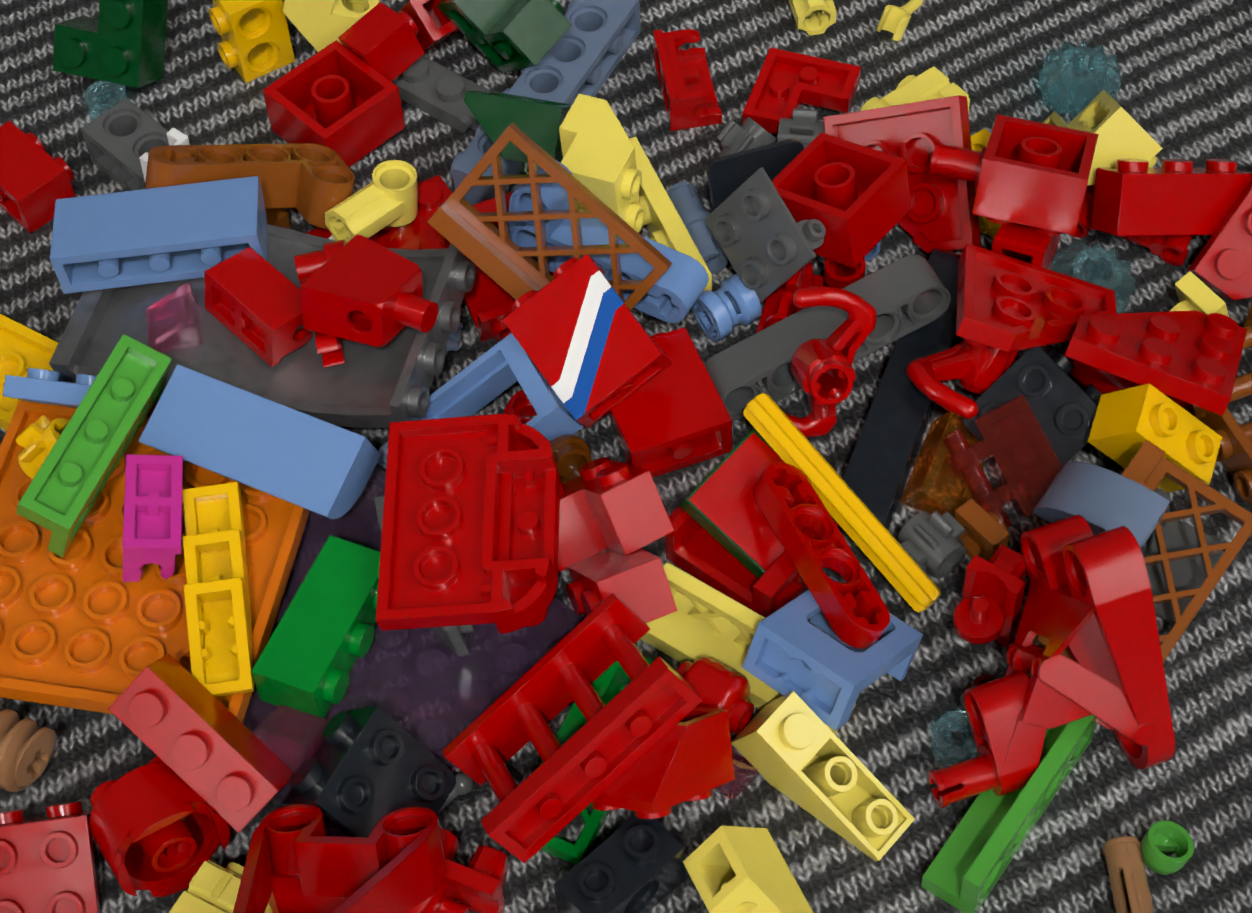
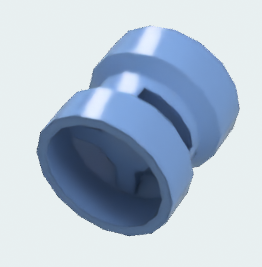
[691,274,762,342]

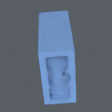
[420,333,583,442]

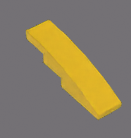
[182,482,254,697]

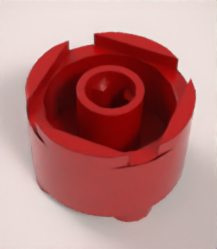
[89,756,230,898]

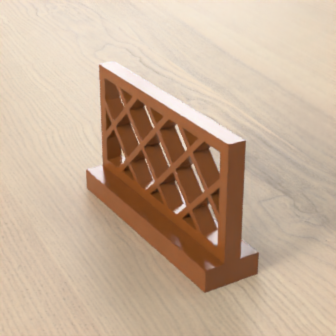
[427,122,672,311]
[1016,440,1252,662]

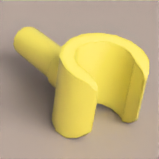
[876,0,923,41]

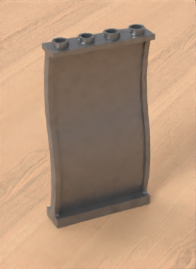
[49,224,475,428]

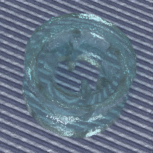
[84,80,129,120]
[931,710,979,767]

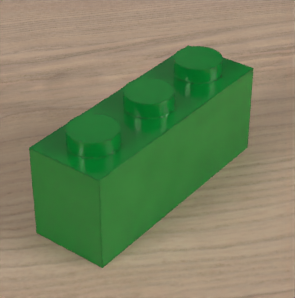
[251,535,380,722]

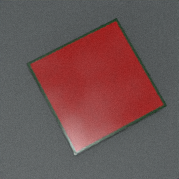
[680,429,806,579]

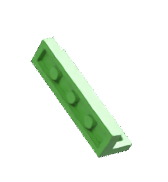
[16,334,172,557]
[921,715,1097,913]

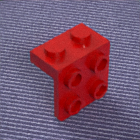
[0,801,100,913]

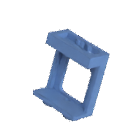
[742,575,923,731]

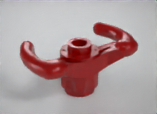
[783,286,877,437]
[907,340,1021,419]

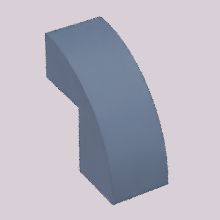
[1033,461,1170,549]

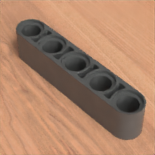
[704,255,951,420]

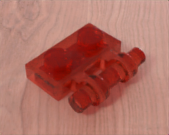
[942,395,1063,529]

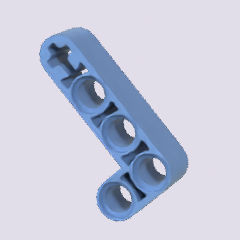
[508,160,709,323]

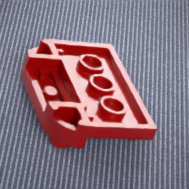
[376,414,560,634]

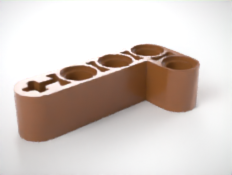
[145,143,355,229]

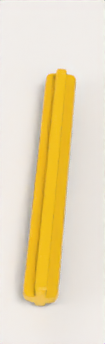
[743,393,941,613]

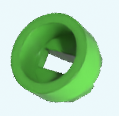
[1141,821,1194,875]

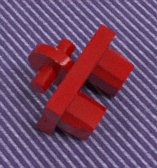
[953,545,1028,648]
[422,828,509,913]

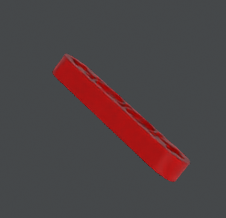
[754,462,890,649]

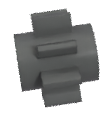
[777,108,825,149]
[717,116,777,157]
[898,511,966,578]

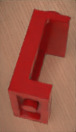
[608,327,732,478]
[665,472,838,618]

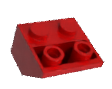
[591,706,735,819]

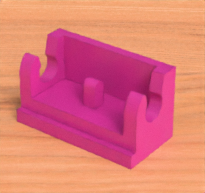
[123,454,183,582]

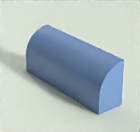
[50,176,268,294]
[138,364,381,519]

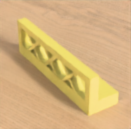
[640,562,856,734]

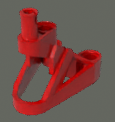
[927,514,1175,808]
[233,804,446,913]

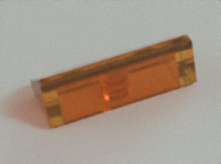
[900,411,989,517]

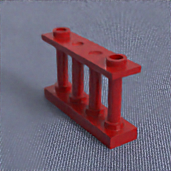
[442,593,703,864]

